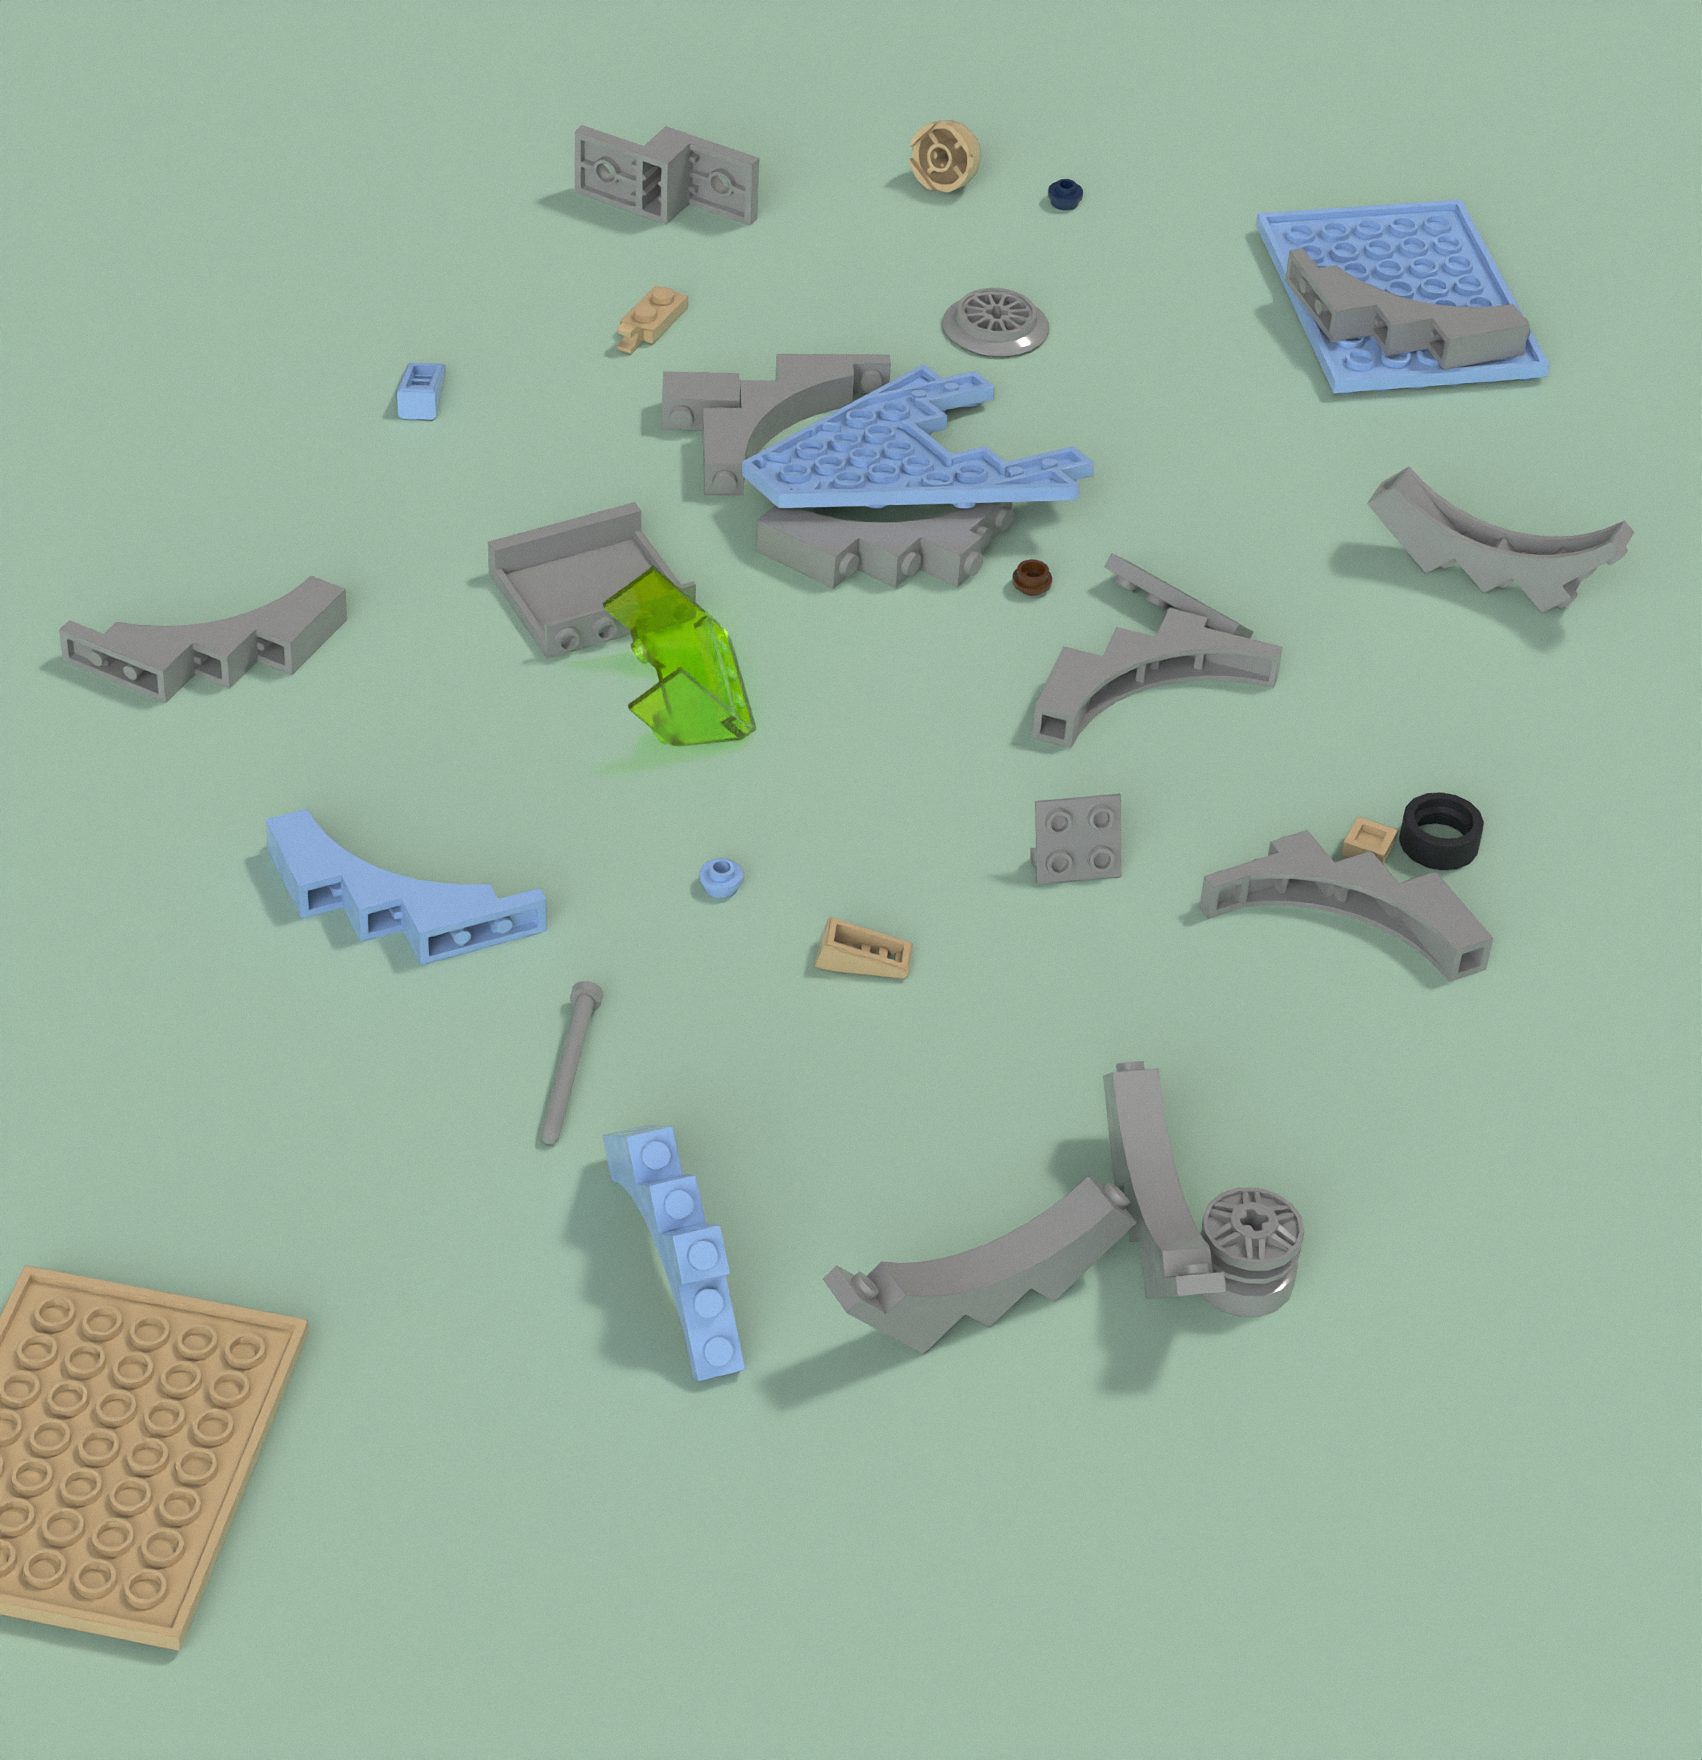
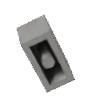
[662,371,739,431]

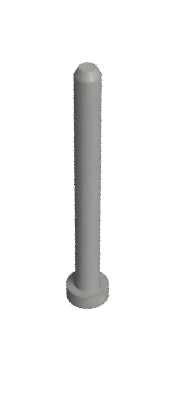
[541,981,603,1145]

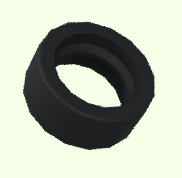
[1399,792,1484,870]

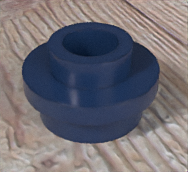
[1048,179,1083,211]

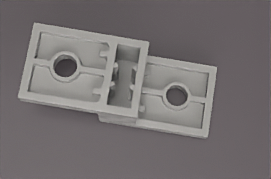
[575,125,759,225]

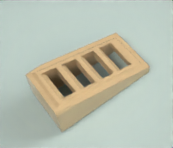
[814,917,913,979]

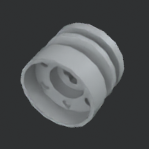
[1200,1188,1304,1317]

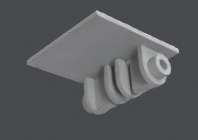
[1030,793,1121,884]

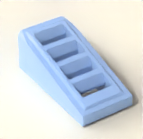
[397,363,446,420]

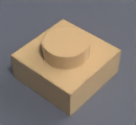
[1341,817,1398,865]

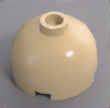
[909,120,981,193]

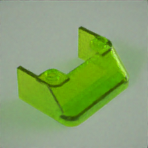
[603,565,756,747]

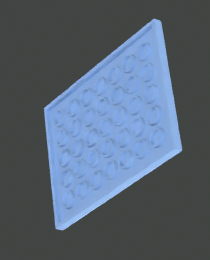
[1256,200,1550,394]

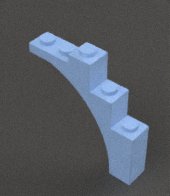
[602,1125,745,1381]

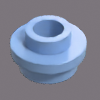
[700,858,743,898]

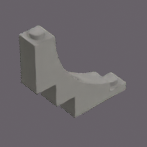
[1285,248,1530,370]
[702,354,891,495]
[59,576,347,703]
[1103,1061,1226,1299]
[823,1176,1137,1354]

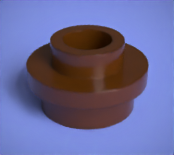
[1012,559,1052,596]

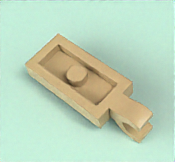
[617,285,688,354]

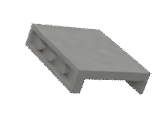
[488,502,696,658]

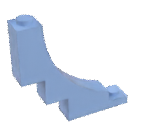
[265,809,547,965]

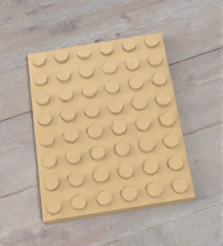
[0,1265,309,1651]

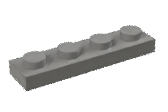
[1104,553,1254,639]

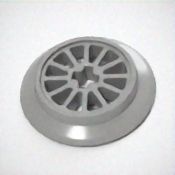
[942,288,1049,356]

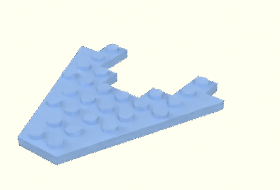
[742,365,1094,509]

